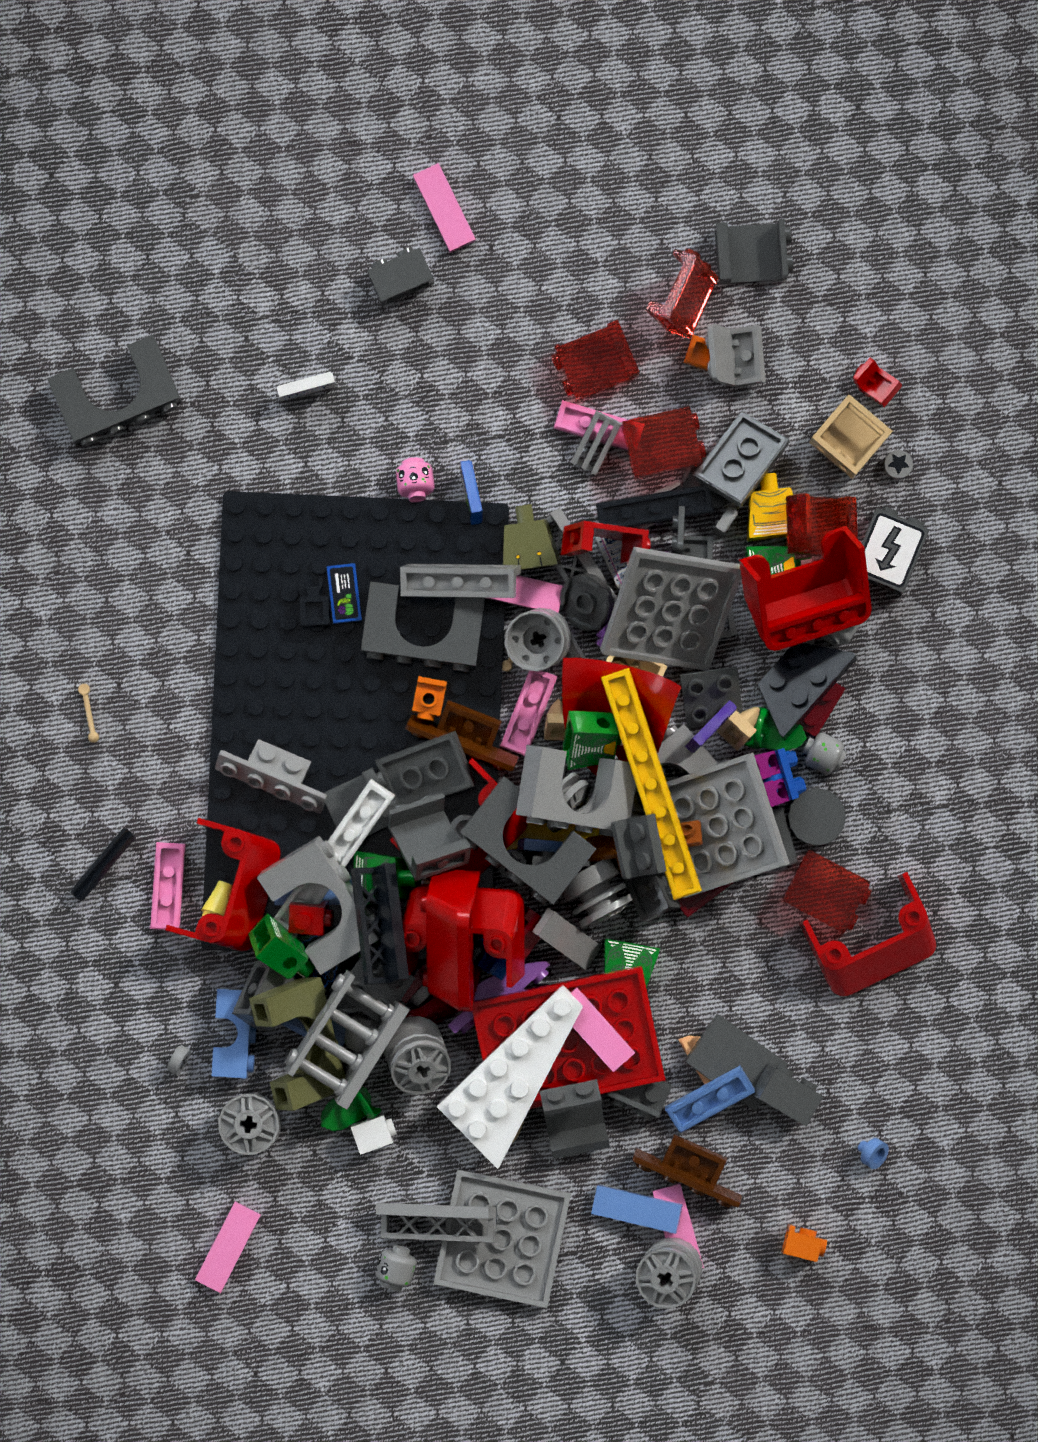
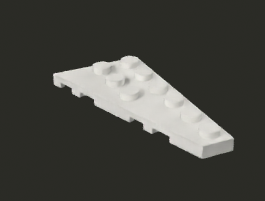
[437,985,583,1169]

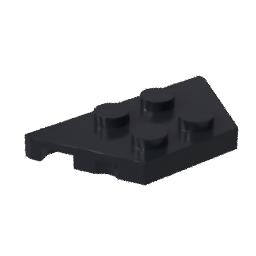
[758,643,857,741]

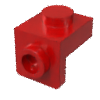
[853,358,902,408]
[288,900,333,936]

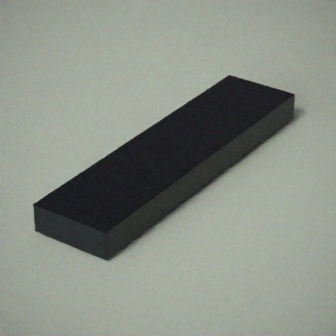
[596,485,714,528]

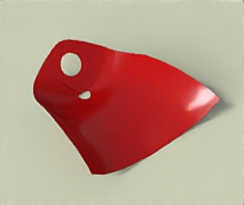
[562,658,681,776]

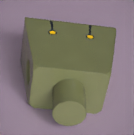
[503,504,561,571]

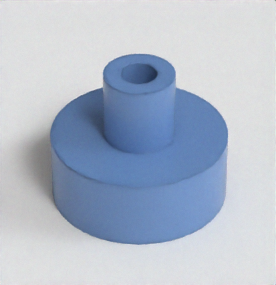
[858,1138,889,1169]

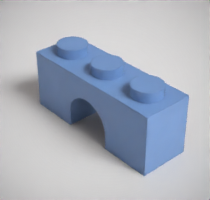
[211,989,257,1078]

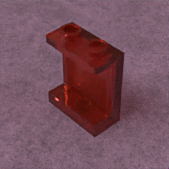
[646,248,719,339]
[551,320,640,403]
[621,406,706,481]
[786,493,858,556]
[780,850,872,934]

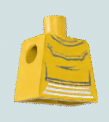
[747,473,804,542]

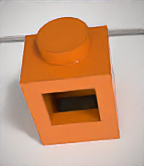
[412,676,447,721]
[781,1224,827,1262]

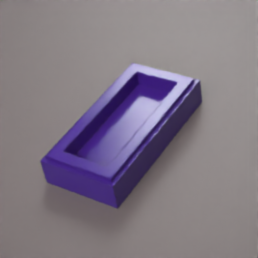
[685,700,737,753]

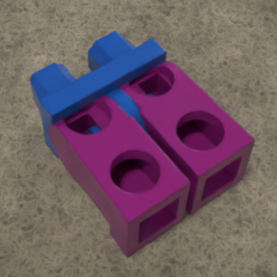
[754,748,807,807]

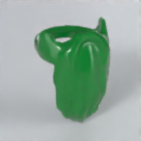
[745,707,807,751]
[320,1087,381,1131]

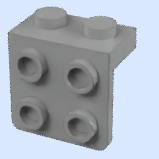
[705,324,766,387]

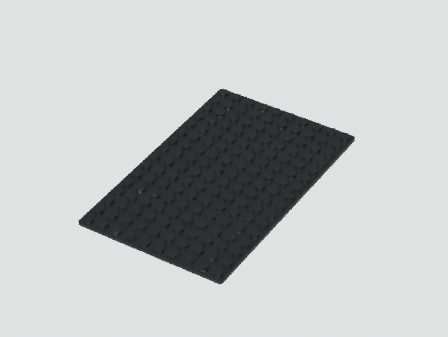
[201,491,509,962]

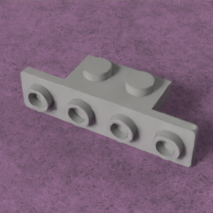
[215,739,327,814]

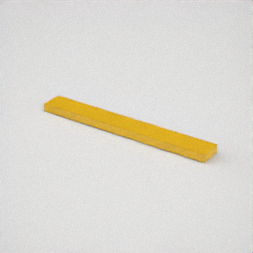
[601,668,702,900]

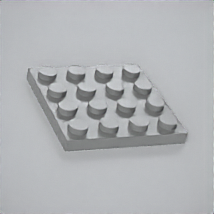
[600,547,741,671]
[667,753,790,898]
[433,1169,571,1308]

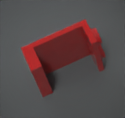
[561,521,651,564]

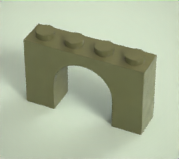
[249,977,346,1111]

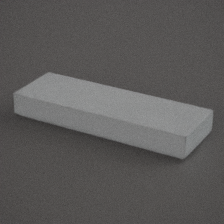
[532,908,602,970]

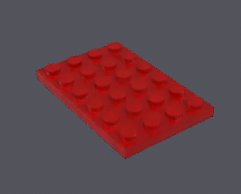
[472,966,665,1109]

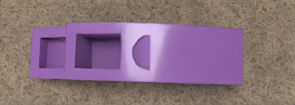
[448,961,549,1034]

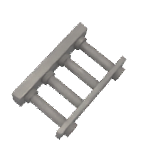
[284,970,409,1109]

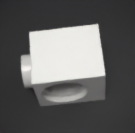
[351,1113,397,1155]

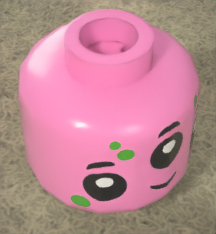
[396,457,434,502]

